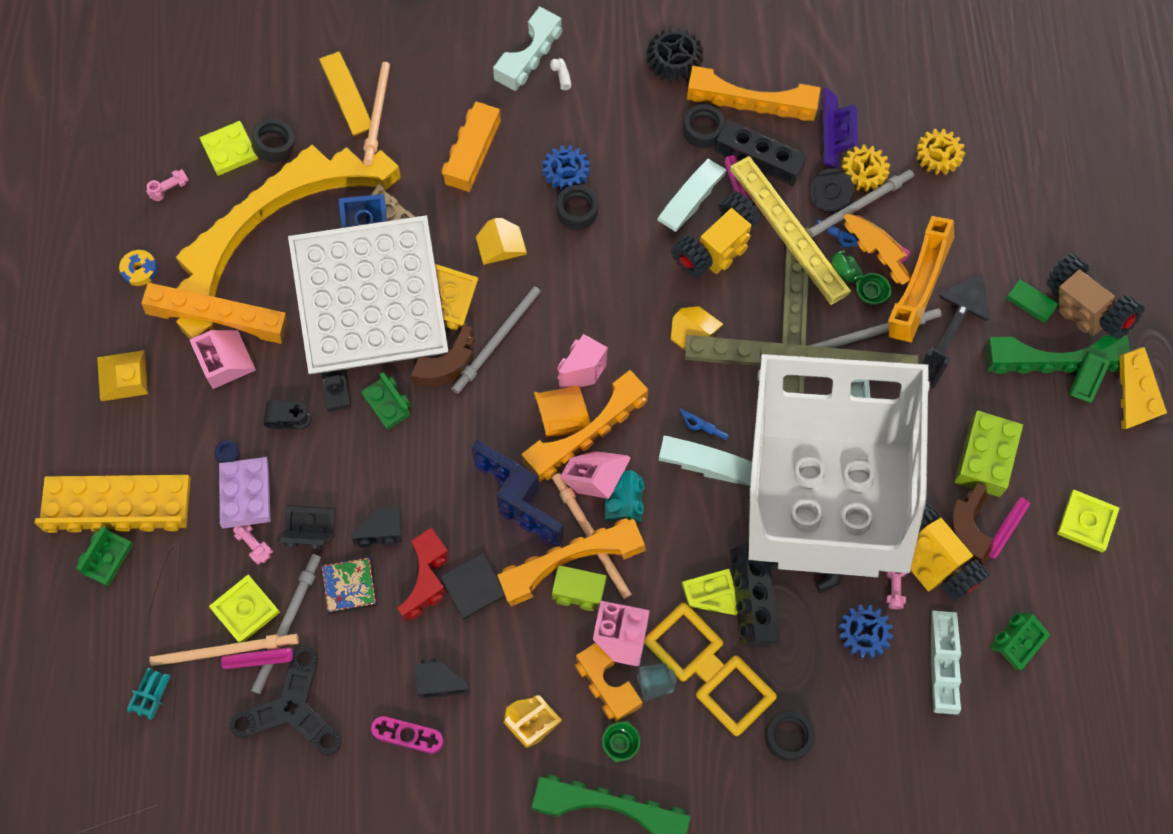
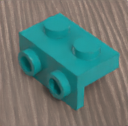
[605,470,644,523]

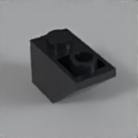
[351,507,403,548]

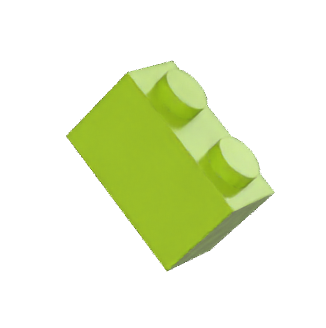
[552,565,606,611]

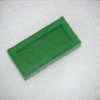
[1006,280,1058,323]
[1068,351,1111,403]

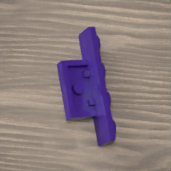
[821,88,858,169]

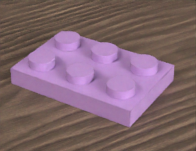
[219,457,271,529]

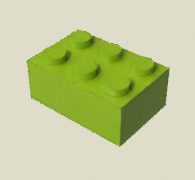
[954,410,1023,497]

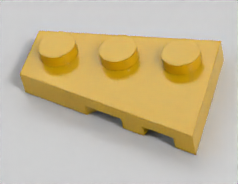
[1120,347,1167,429]

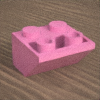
[190,330,256,389]
[557,334,608,389]
[560,451,631,499]
[593,601,650,666]

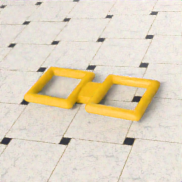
[644,603,777,736]

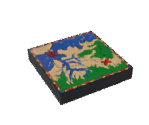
[321,557,377,614]

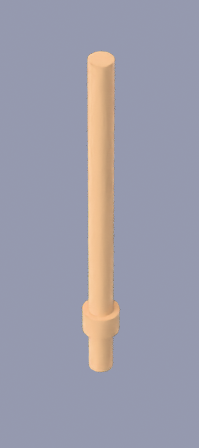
[363,62,390,165]
[552,473,632,600]
[150,634,299,666]

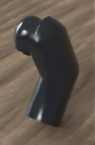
[815,573,842,593]

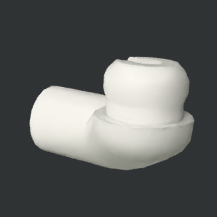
[550,58,571,90]

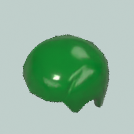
[831,250,863,284]

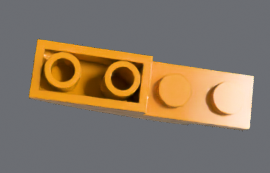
[843,214,911,285]

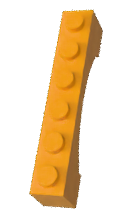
[687,66,821,121]
[888,216,954,343]
[141,283,287,344]
[521,370,648,482]
[498,518,646,606]

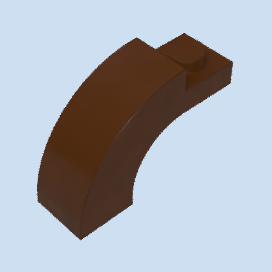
[411,325,475,387]
[953,483,994,567]

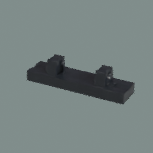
[321,369,351,412]

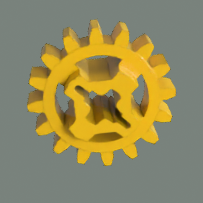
[916,129,965,175]
[841,145,890,192]

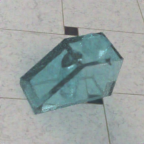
[637,664,677,701]

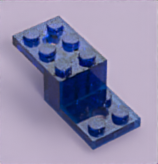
[471,439,563,546]

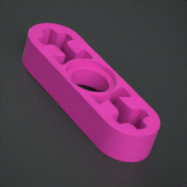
[371,716,444,754]

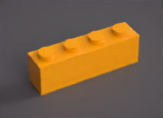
[442,101,501,192]

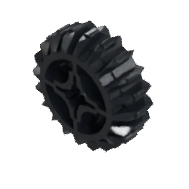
[646,27,704,83]

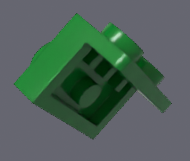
[76,526,134,587]

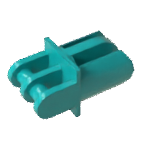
[127,667,171,720]

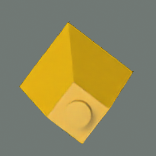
[97,350,148,401]

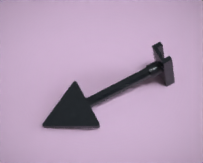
[921,273,990,388]

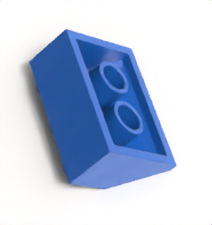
[339,194,387,228]

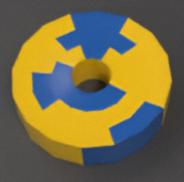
[119,250,158,286]

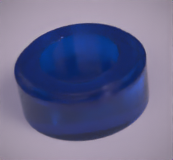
[214,440,240,463]

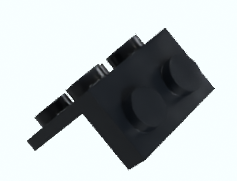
[277,505,336,548]

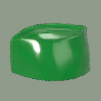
[854,273,891,306]
[602,721,640,764]

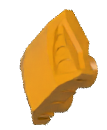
[534,386,590,438]

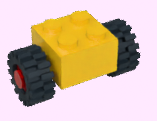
[671,191,760,278]
[910,500,990,602]

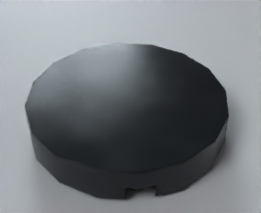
[809,168,854,213]

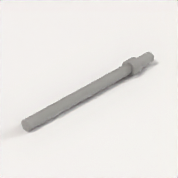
[807,170,914,238]
[451,286,541,394]
[810,308,941,348]
[251,554,321,694]

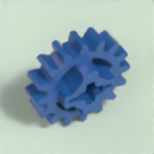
[543,145,590,192]
[838,605,893,659]

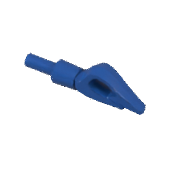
[815,219,859,247]
[679,408,729,440]

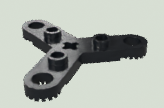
[229,646,341,756]

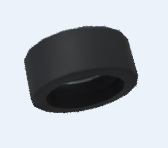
[683,104,725,148]
[251,119,294,163]
[556,185,598,230]
[765,710,815,761]

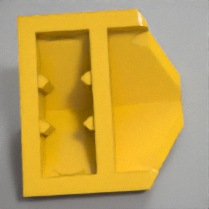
[476,218,527,265]
[671,306,723,350]
[504,695,562,748]

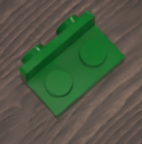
[361,372,411,430]
[990,612,1051,671]

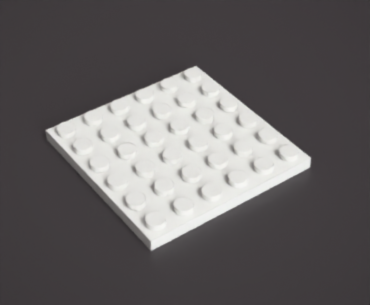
[288,215,449,375]

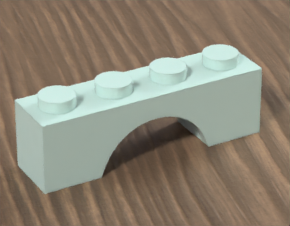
[493,7,562,91]

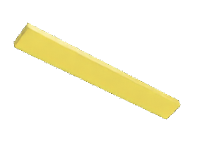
[730,156,851,305]

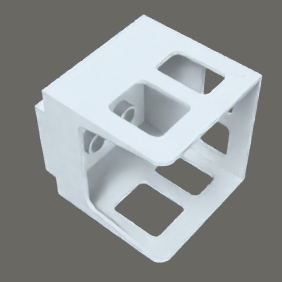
[749,354,929,577]

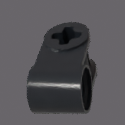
[263,400,312,429]

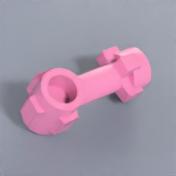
[146,169,189,201]
[233,525,273,565]
[886,571,906,609]

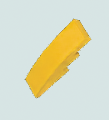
[319,52,371,136]

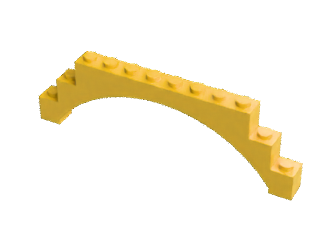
[176,145,401,339]

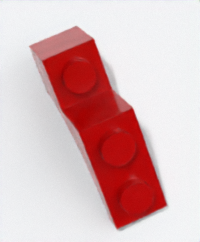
[397,528,449,621]

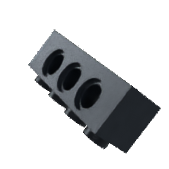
[715,120,807,186]
[730,543,780,647]

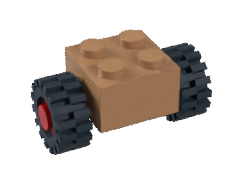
[1046,254,1145,339]

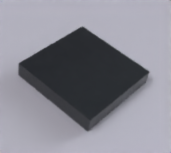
[440,554,506,620]

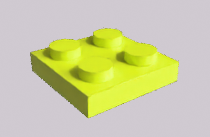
[199,121,258,176]
[1057,490,1119,553]
[209,575,280,643]

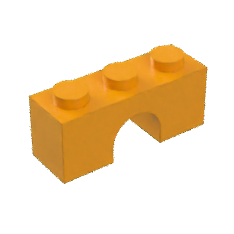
[575,643,643,723]

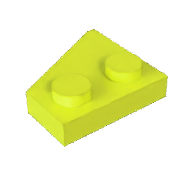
[682,569,738,616]

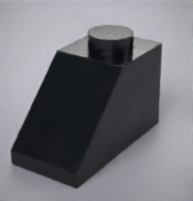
[415,659,469,699]

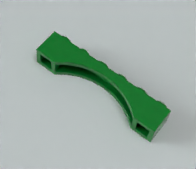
[984,335,1130,374]
[532,774,691,834]

